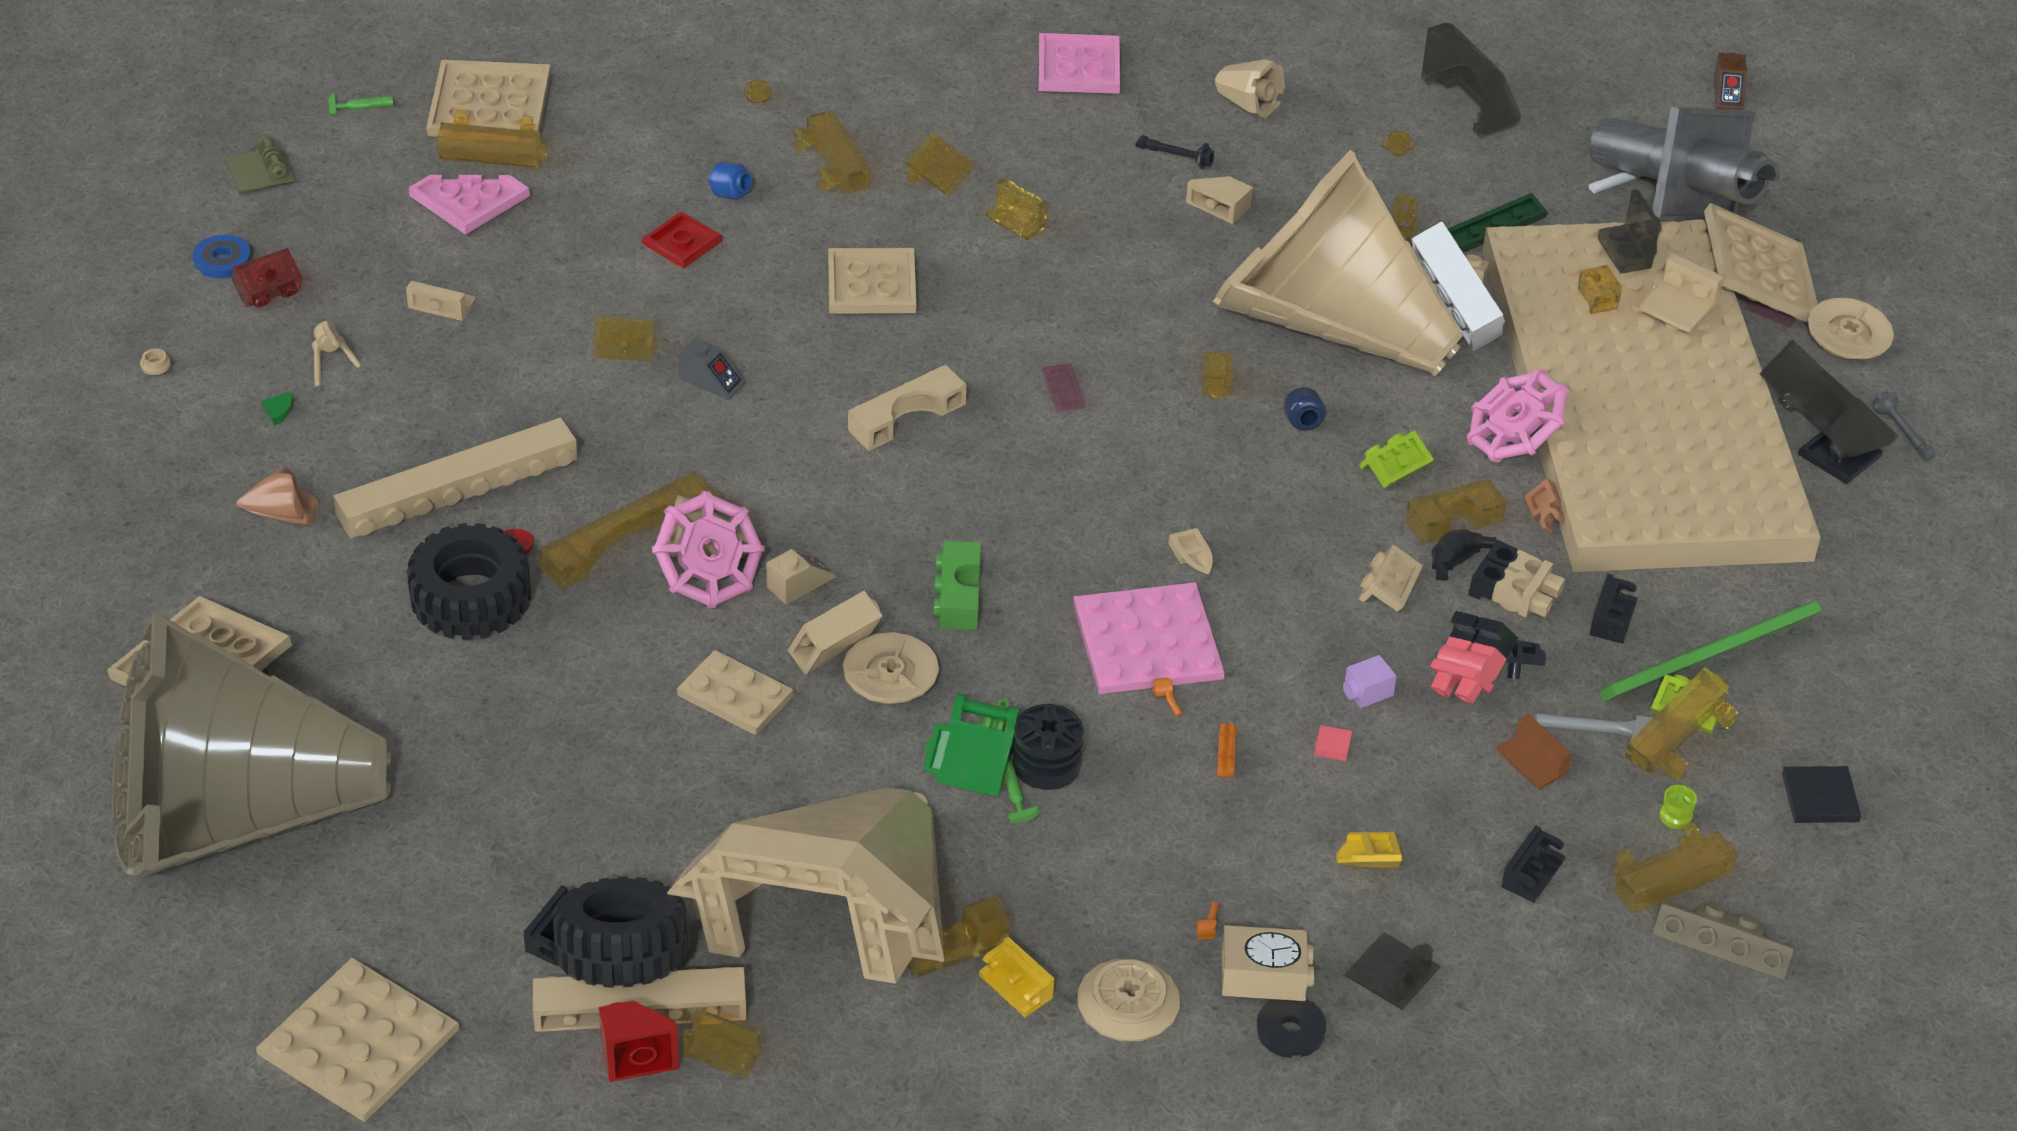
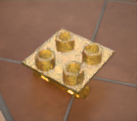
[905,131,976,196]

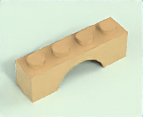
[848,365,967,451]

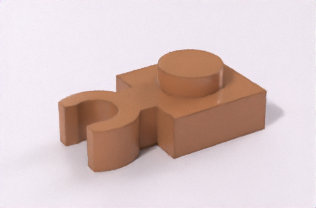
[1524,478,1564,533]

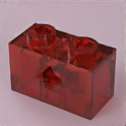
[231,248,302,308]

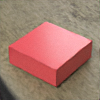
[1314,725,1352,761]

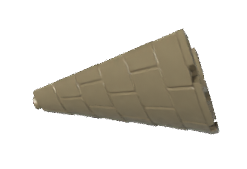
[111,613,391,877]

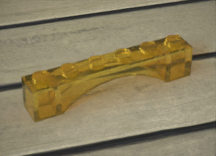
[539,472,716,591]

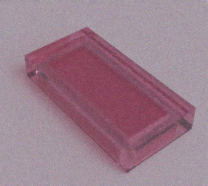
[1042,363,1085,412]

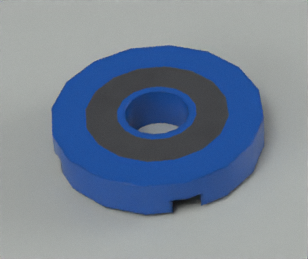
[193,234,251,279]

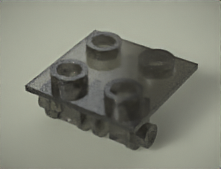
[1345,932,1440,1010]

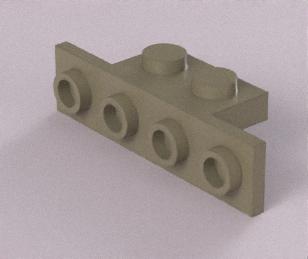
[1653,902,1795,980]

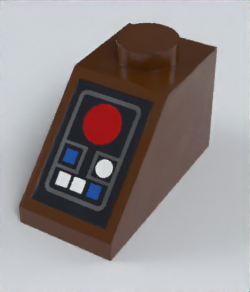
[1713,53,1747,110]

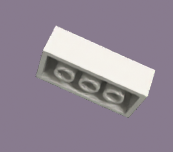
[1412,222,1505,351]

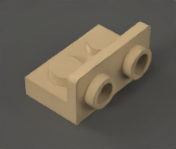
[1358,544,1423,612]

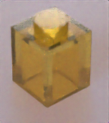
[1201,352,1233,398]

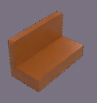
[1497,714,1572,789]

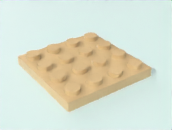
[426,60,551,141]
[1704,203,1818,323]
[107,596,292,686]
[256,958,459,1122]

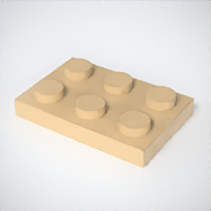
[677,650,794,736]

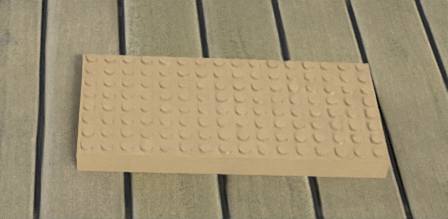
[1482,219,1821,572]

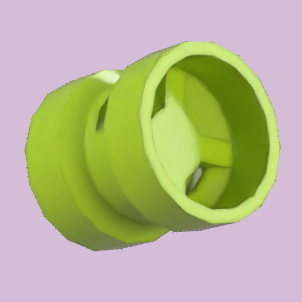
[1660,784,1697,829]

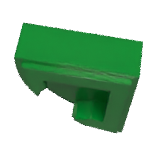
[261,391,293,426]

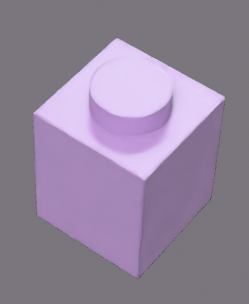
[1343,655,1396,708]

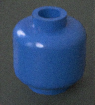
[708,162,752,199]

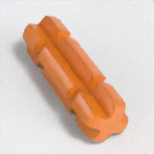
[1217,722,1237,778]

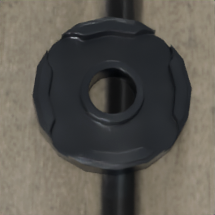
[1256,999,1326,1058]

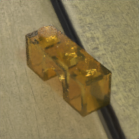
[1405,478,1507,545]
[907,895,1010,979]

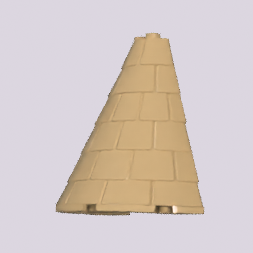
[1213,149,1463,377]

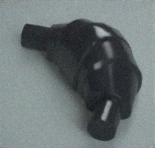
[1431,529,1496,581]

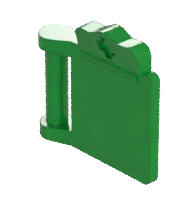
[924,693,1021,797]

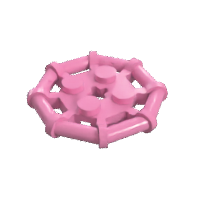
[1466,369,1569,463]
[652,491,765,609]

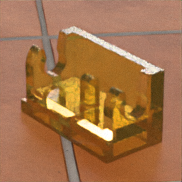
[593,317,656,362]
[682,1008,761,1080]

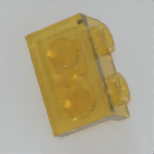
[986,177,1047,240]

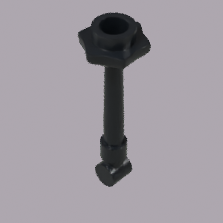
[1135,135,1214,169]

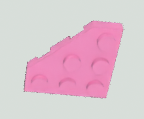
[409,175,530,235]

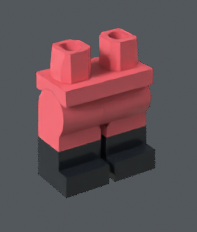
[1430,611,1518,704]

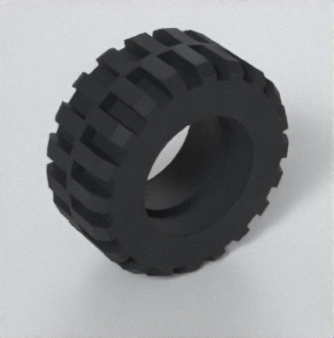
[407,523,531,640]
[553,876,688,988]

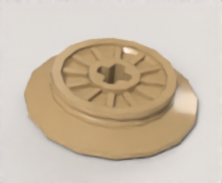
[1807,298,1894,360]
[843,632,939,704]
[1077,958,1180,1041]

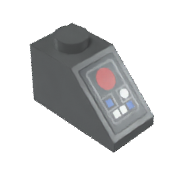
[678,338,745,400]

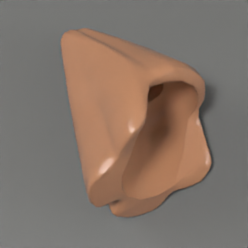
[236,467,319,526]

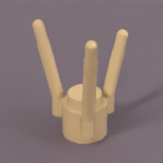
[312,321,361,386]

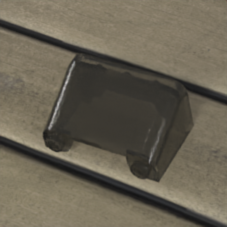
[1421,23,1521,138]

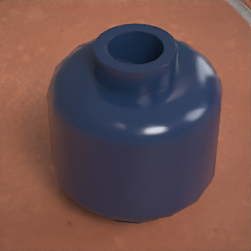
[1284,387,1326,431]

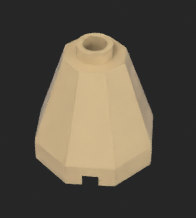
[1215,59,1285,118]

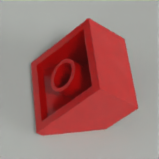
[598,1001,679,1082]

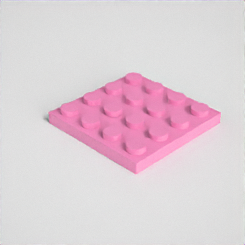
[1073,582,1225,694]

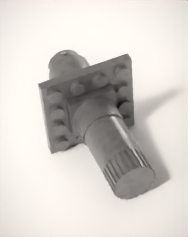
[1590,106,1780,222]

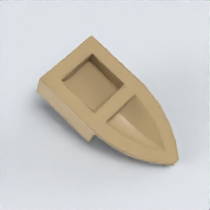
[1168,528,1213,575]

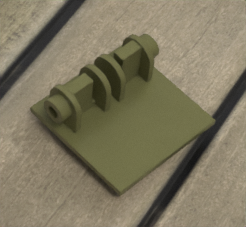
[225,135,295,194]

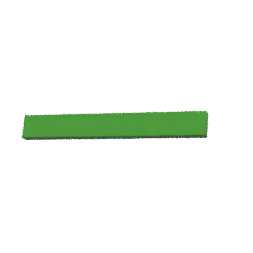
[1599,601,1822,702]

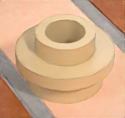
[140,348,171,375]

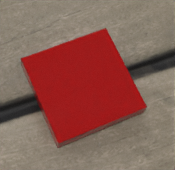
[642,211,723,269]

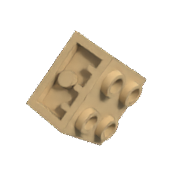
[1640,253,1724,333]

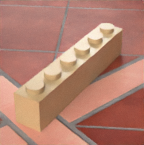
[533,967,746,1032]

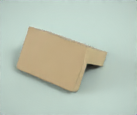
[406,281,475,321]

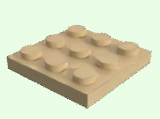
[828,248,916,314]

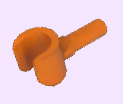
[1152,677,1183,717]
[1197,901,1220,940]

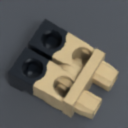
[1468,539,1565,617]

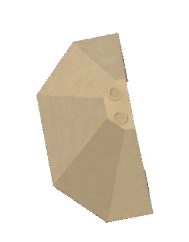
[667,787,945,984]

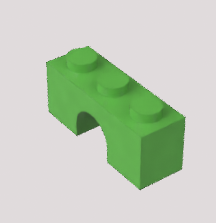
[933,541,981,630]

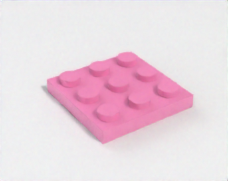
[1038,33,1120,94]

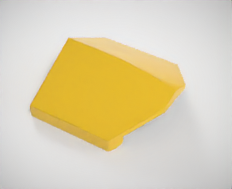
[1336,832,1402,868]

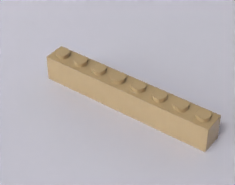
[333,417,577,539]

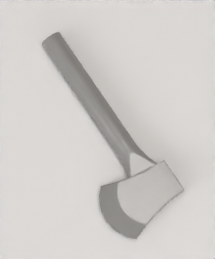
[1536,713,1665,758]

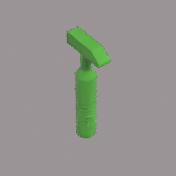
[328,93,393,116]
[1004,759,1040,824]

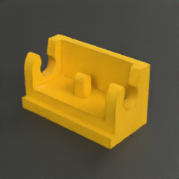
[979,937,1055,1017]

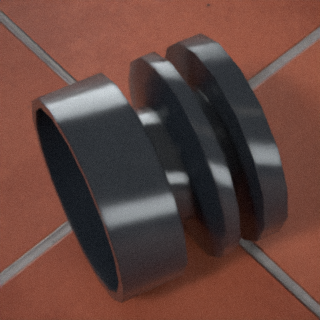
[1013,703,1084,790]

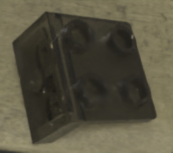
[1597,189,1662,274]

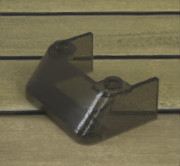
[1759,339,1899,458]

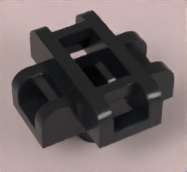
[1505,640,1546,679]

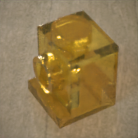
[1578,265,1622,314]

